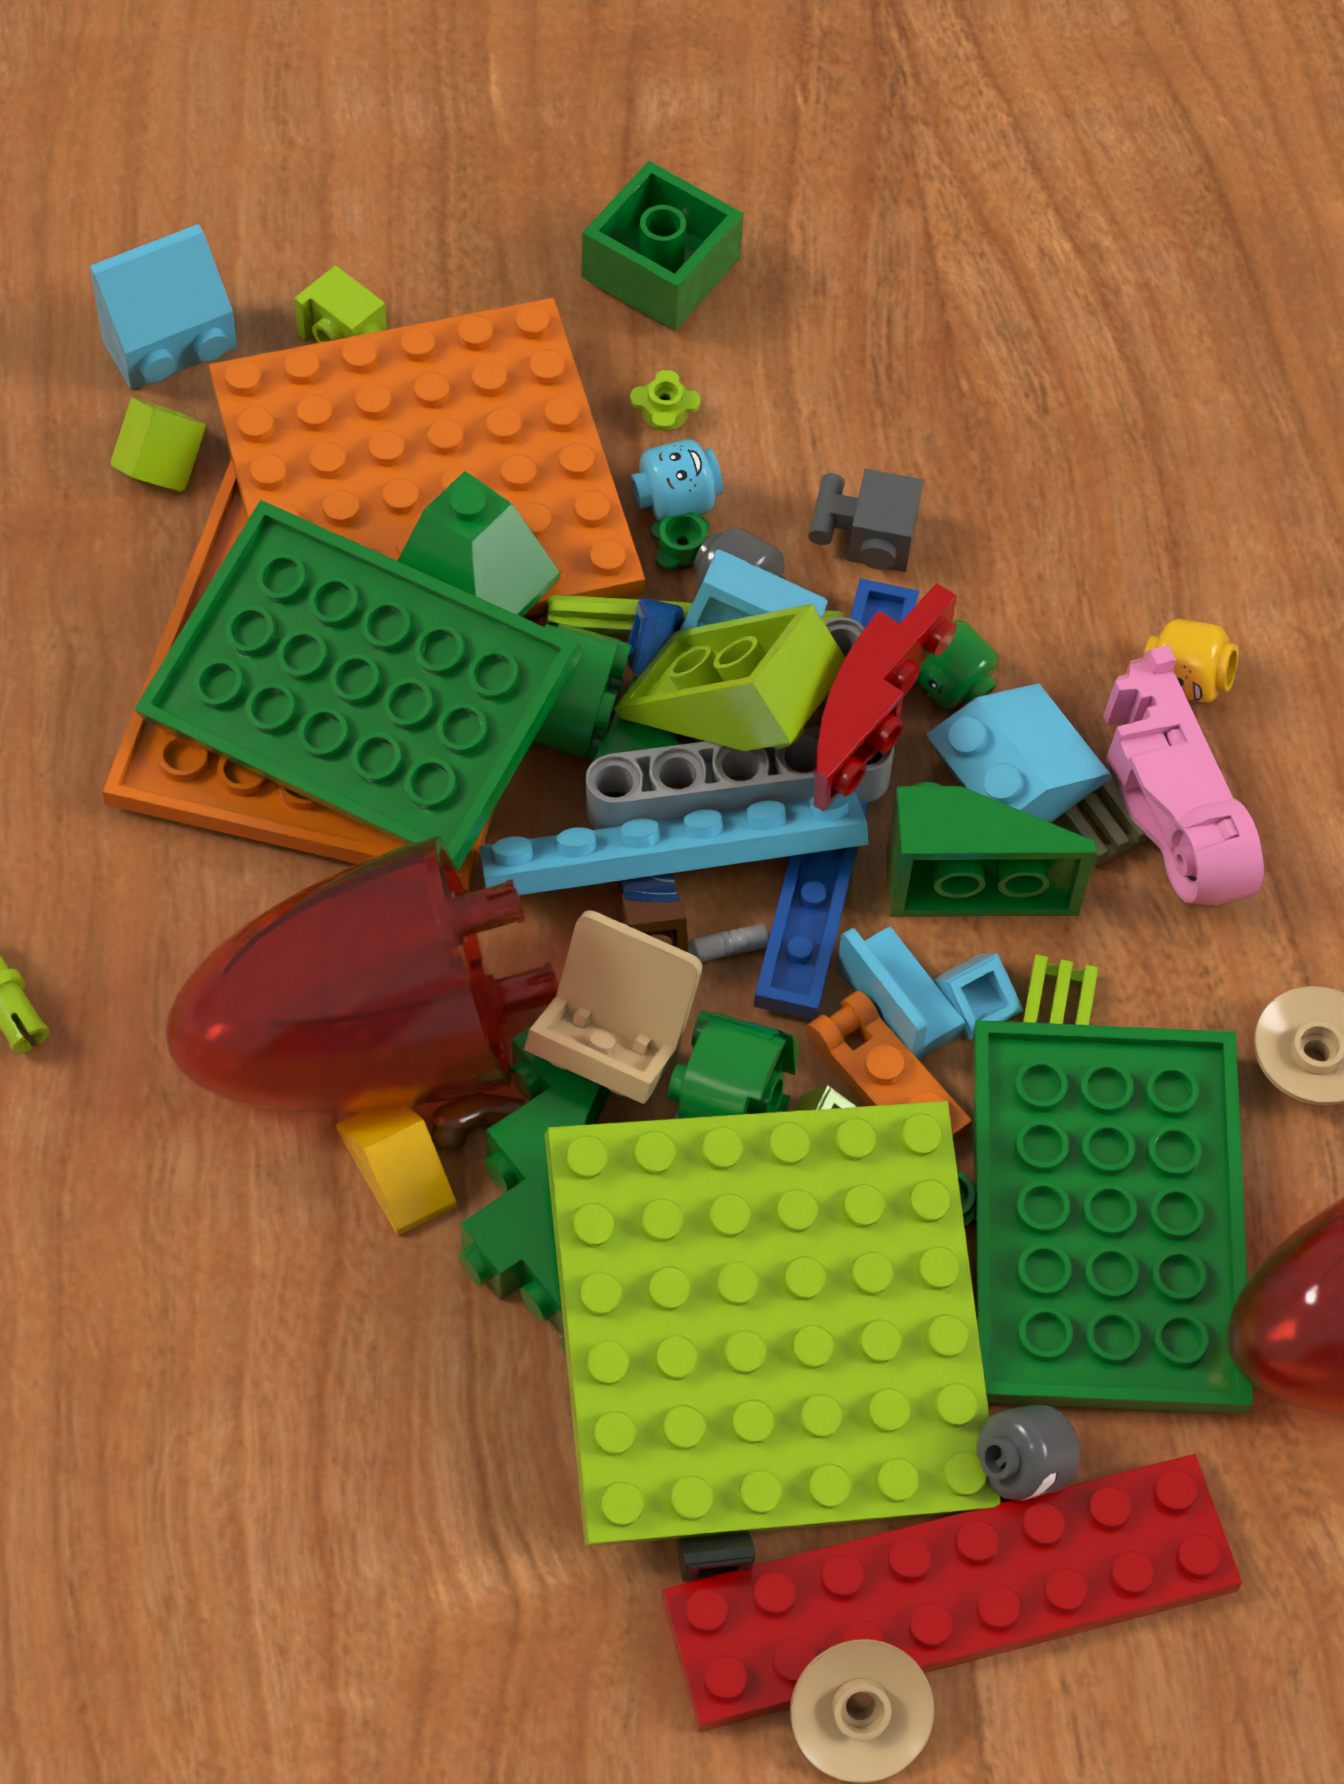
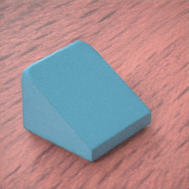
[932,953,1024,1039]

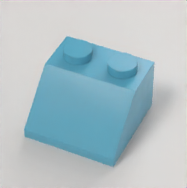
[89,224,237,390]
[926,683,1112,823]

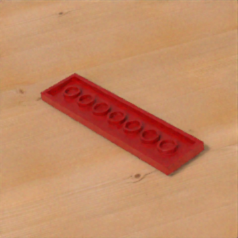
[662,1454,1242,1732]

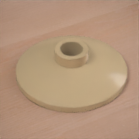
[1254,986,1344,1106]
[790,1639,935,1783]

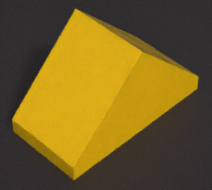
[336,1096,457,1236]

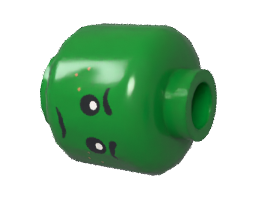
[915,620,999,710]

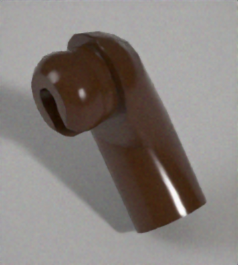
[430,1092,525,1150]

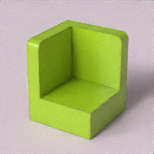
[111,397,207,492]

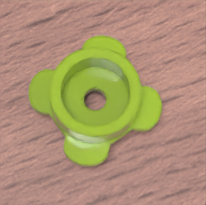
[630,370,701,431]

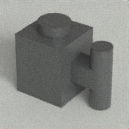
[808,469,924,572]

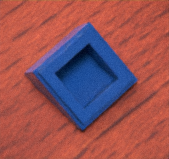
[628,598,684,675]

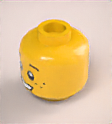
[1144,618,1238,703]

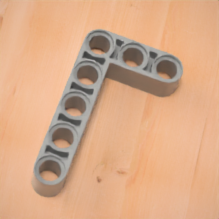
[586,617,894,829]

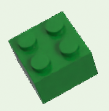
[581,160,744,331]

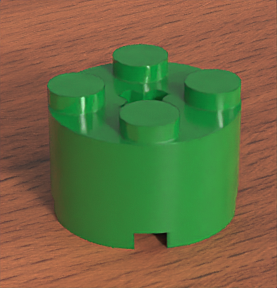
[531,620,632,761]
[667,1010,799,1119]

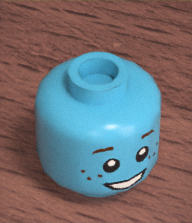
[631,439,723,522]

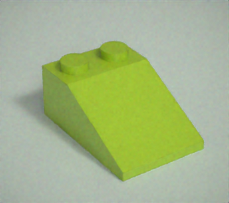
[614,604,845,751]

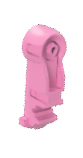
[1103,645,1264,906]

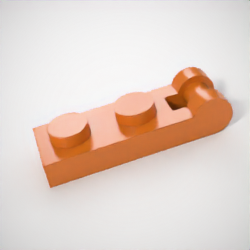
[805,990,972,1143]

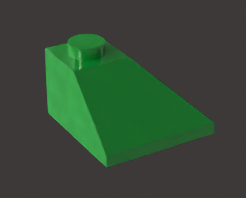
[397,471,560,617]

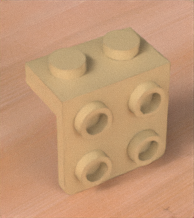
[524,911,702,1104]

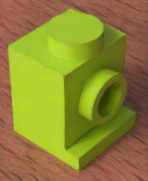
[294,265,387,343]

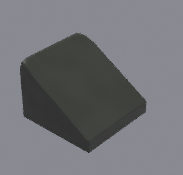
[677,1532,756,1583]

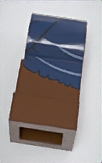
[619,873,689,953]

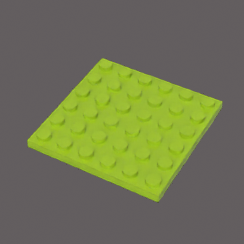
[545,1101,1001,1547]

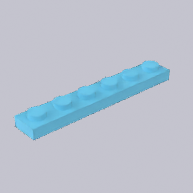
[479,792,869,900]

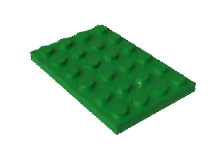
[134,500,584,870]
[973,1020,1253,1414]

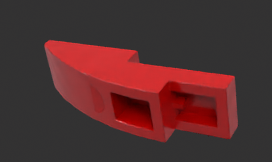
[813,583,957,812]

